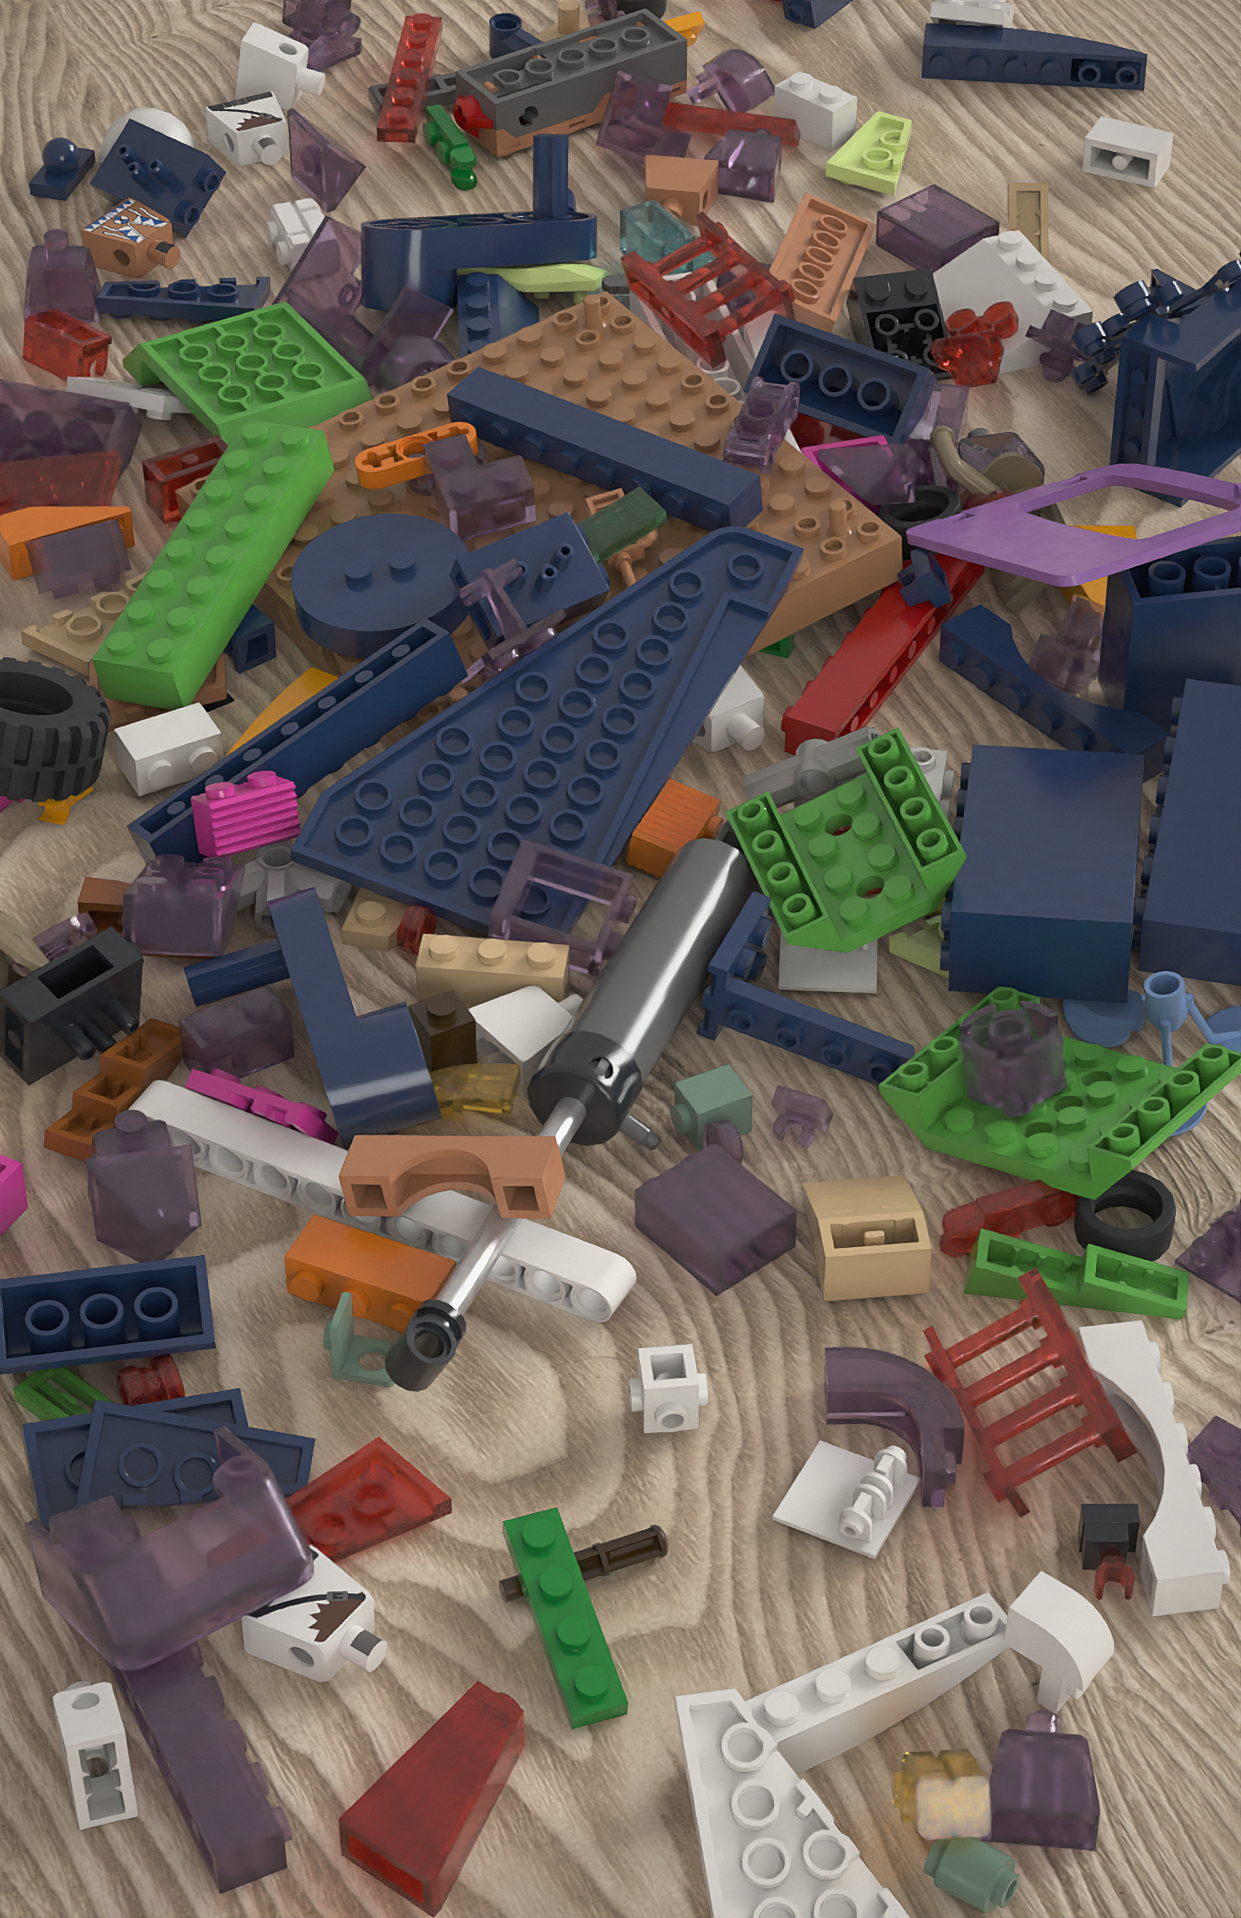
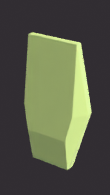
[458,261,607,304]

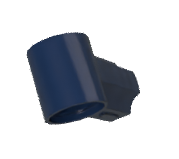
[489,13,543,59]

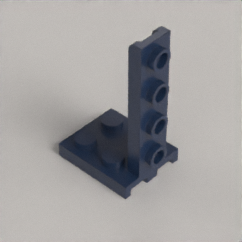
[697,891,915,1086]

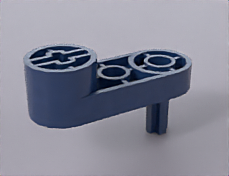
[361,133,598,312]
[183,887,442,1149]

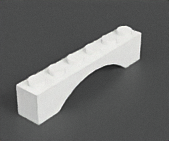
[1075,1320,1230,1616]

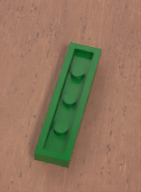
[502,1507,628,1729]

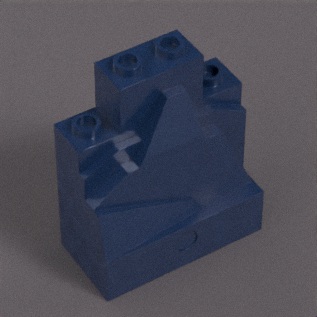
[1109,281,1241,508]

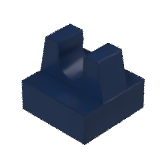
[897,547,952,608]

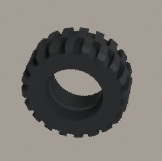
[0,657,111,802]

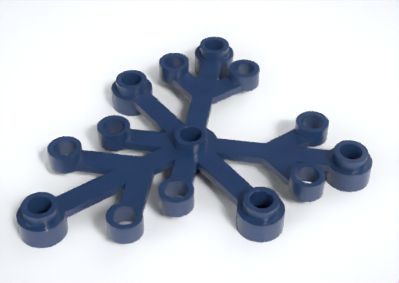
[1070,252,1241,394]

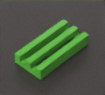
[13,1367,115,1421]

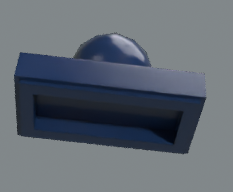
[29,137,96,201]

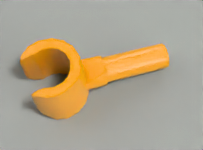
[38,786,93,825]

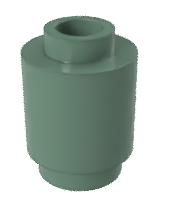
[924,1830,1020,1913]

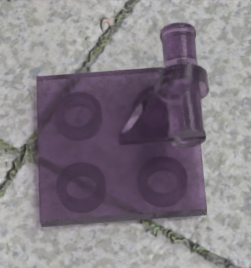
[459,559,566,684]

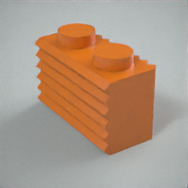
[626,778,724,878]

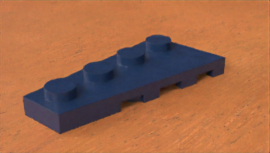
[96,277,271,324]
[21,1388,248,1536]
[74,1400,316,1513]

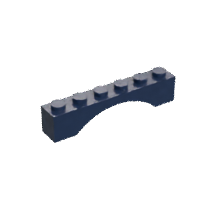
[939,604,1170,783]

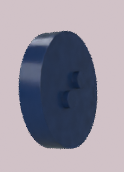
[291,514,469,659]

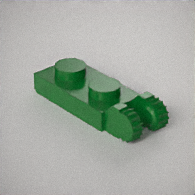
[422,104,477,191]

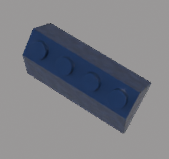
[457,272,539,358]
[743,313,937,449]
[0,1255,216,1375]

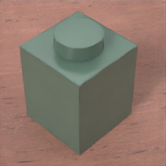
[670,1064,753,1151]

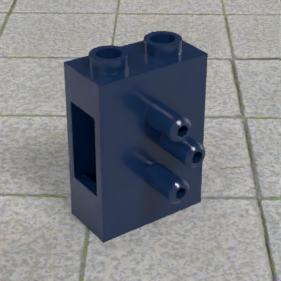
[90,119,226,238]
[449,512,610,654]

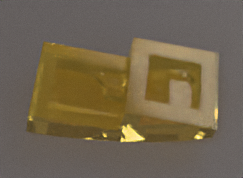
[429,1063,521,1122]

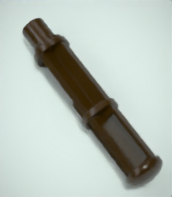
[499,1524,669,1603]

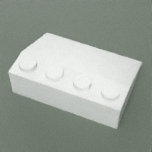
[933,230,1093,379]

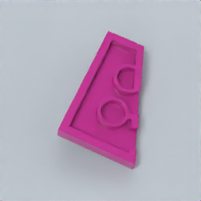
[184,1068,339,1145]

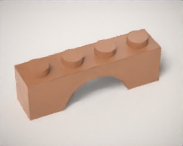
[338,1135,566,1219]

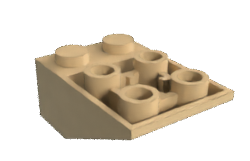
[802,1175,932,1301]

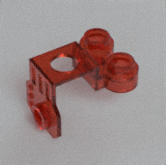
[930,301,1019,390]

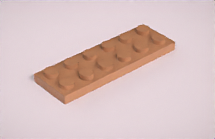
[755,192,876,333]

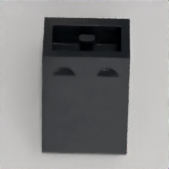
[846,268,958,380]

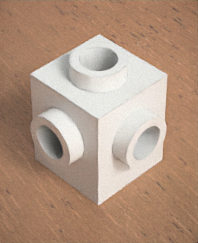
[628,1344,708,1434]

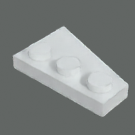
[66,377,192,420]

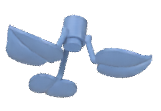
[1063,971,1241,1136]

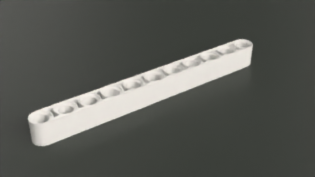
[123,1080,637,1322]

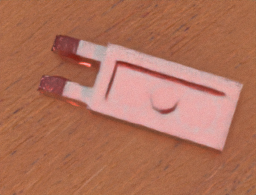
[939,1180,1078,1259]

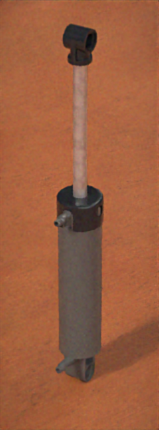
[385,819,775,1392]

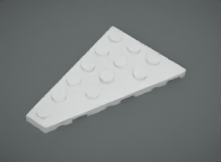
[674,1688,910,1918]

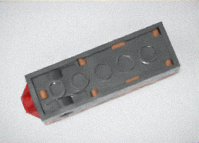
[453,8,687,158]

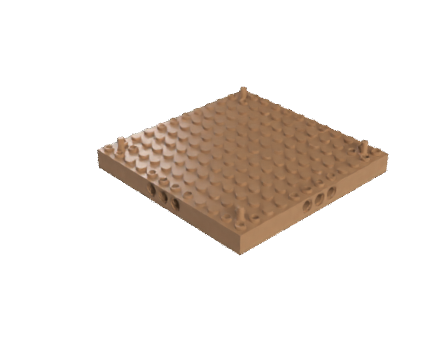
[175,291,903,744]

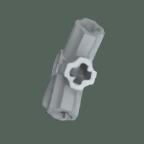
[744,726,881,808]
[205,841,351,935]

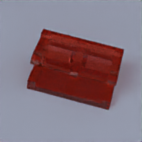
[22,308,112,381]

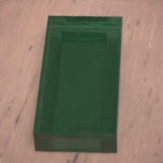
[579,486,667,563]

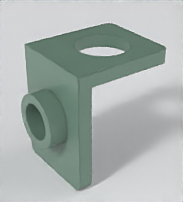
[323,1292,395,1387]

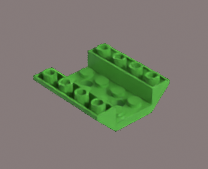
[725,727,967,953]

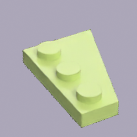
[825,111,912,196]

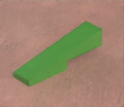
[964,1228,1189,1319]

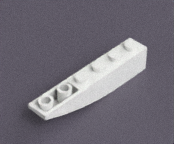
[745,1592,1008,1775]

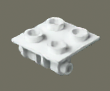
[778,931,877,993]
[772,1440,921,1559]

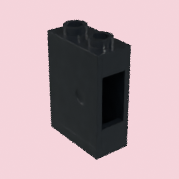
[0,927,144,1085]

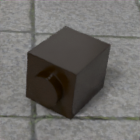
[408,990,477,1080]

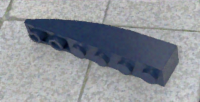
[921,23,1147,91]

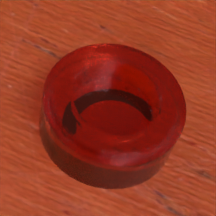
[397,904,437,956]

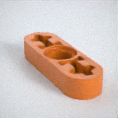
[355,422,479,489]

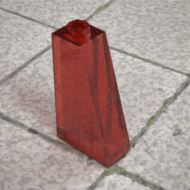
[338,1681,525,1918]

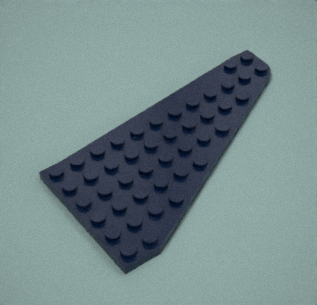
[290,526,804,945]

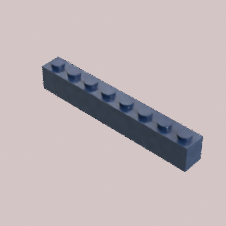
[447,366,763,532]
[127,618,468,886]

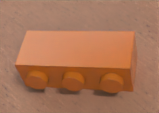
[284,1214,456,1333]

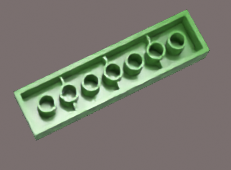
[92,419,335,710]

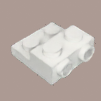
[930,0,1014,28]

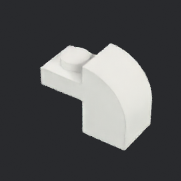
[1003,1571,1114,1714]

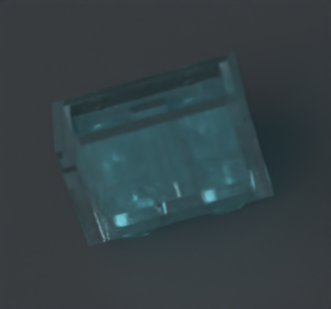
[620,200,728,275]

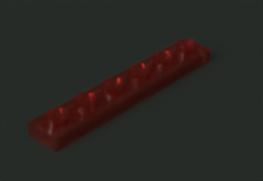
[376,13,443,143]

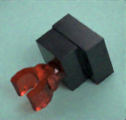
[1077,1504,1140,1600]

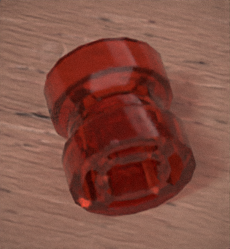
[115,1354,185,1406]

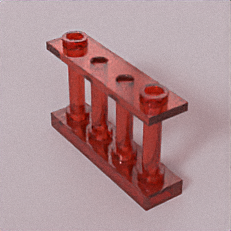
[620,211,796,368]
[923,1267,1137,1517]

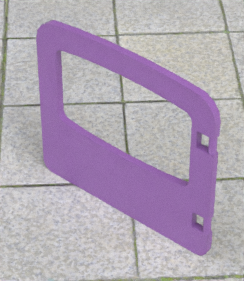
[906,463,1241,587]

